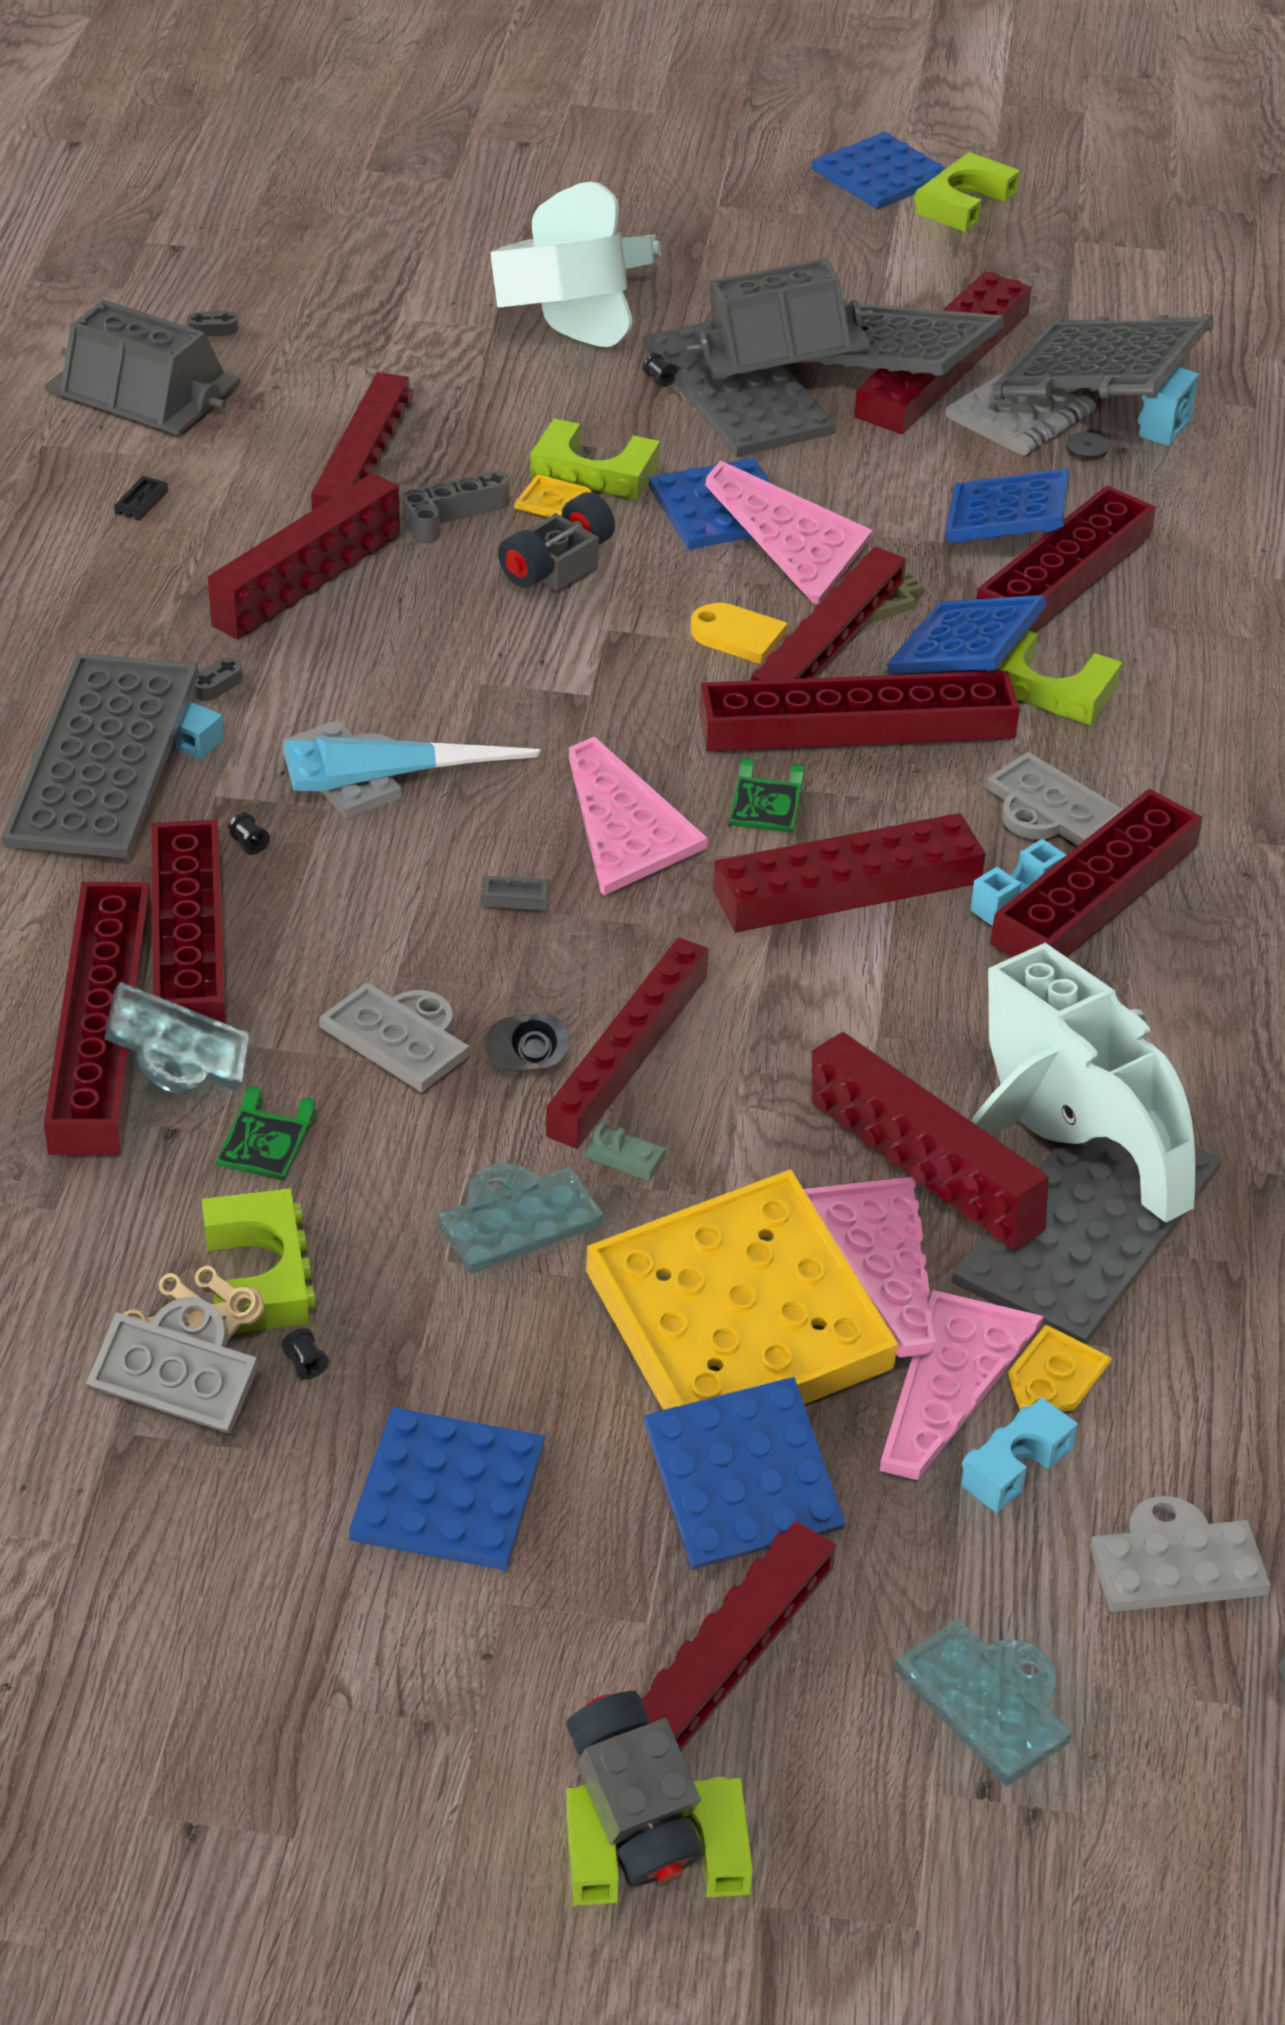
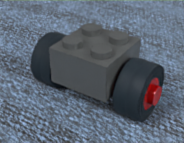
[498,492,615,591]
[566,1691,704,1885]

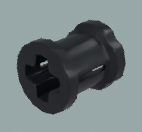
[642,352,678,387]
[228,812,270,854]
[281,1328,329,1379]

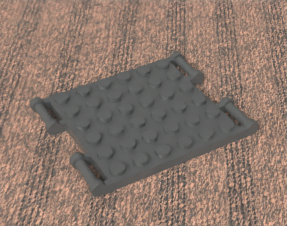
[993,314,1214,400]

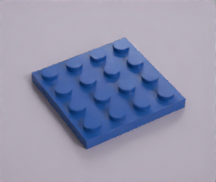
[811,132,946,209]
[648,458,772,550]
[945,468,1070,544]
[887,595,1047,675]
[643,1377,846,1570]
[349,1407,545,1571]

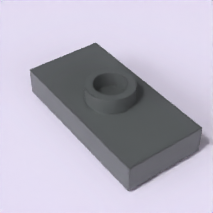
[481,876,550,910]

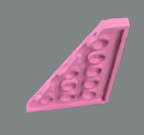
[705,460,872,605]
[569,736,708,895]
[804,1177,936,1358]

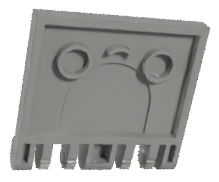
[945,370,1096,456]

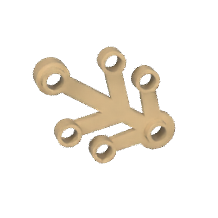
[123,1266,264,1340]

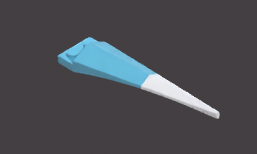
[283,736,541,791]

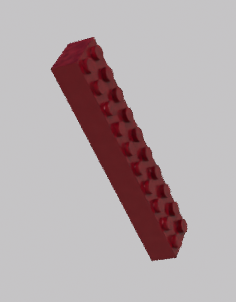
[854,271,1032,435]
[699,670,1020,752]
[44,882,152,1155]

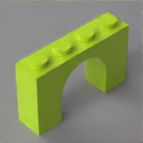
[914,152,1020,232]
[530,418,660,501]
[980,630,1123,726]
[202,1188,315,1334]
[566,1777,753,1906]

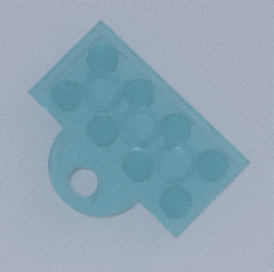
[104,982,249,1093]
[438,1164,604,1274]
[894,1618,1072,1786]

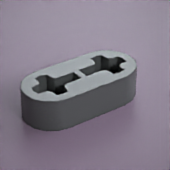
[187,311,239,336]
[192,658,243,701]

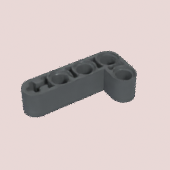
[402,471,510,543]

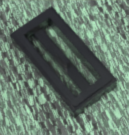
[114,476,168,521]

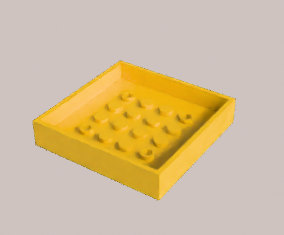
[586,1169,898,1410]

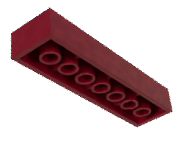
[207,473,400,640]
[976,485,1156,632]
[990,788,1203,957]
[713,813,986,933]
[151,819,227,1035]
[811,1032,1049,1251]

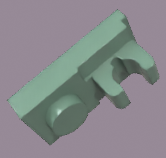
[585,1121,666,1182]

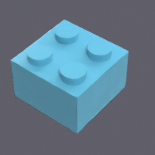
[1138,367,1199,446]

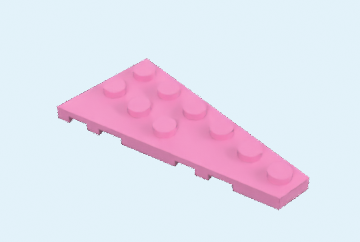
[879,1290,1044,1480]

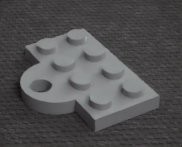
[283,720,402,819]
[985,752,1123,846]
[319,982,469,1093]
[86,1297,260,1435]
[1090,1496,1271,1613]

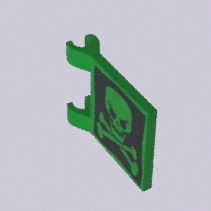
[729,757,805,833]
[216,1086,317,1181]

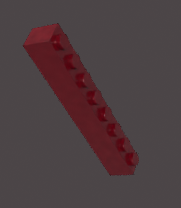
[311,372,413,510]
[750,547,906,681]
[546,937,708,1149]
[641,1521,836,1751]

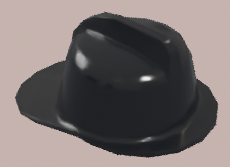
[485,1014,569,1071]

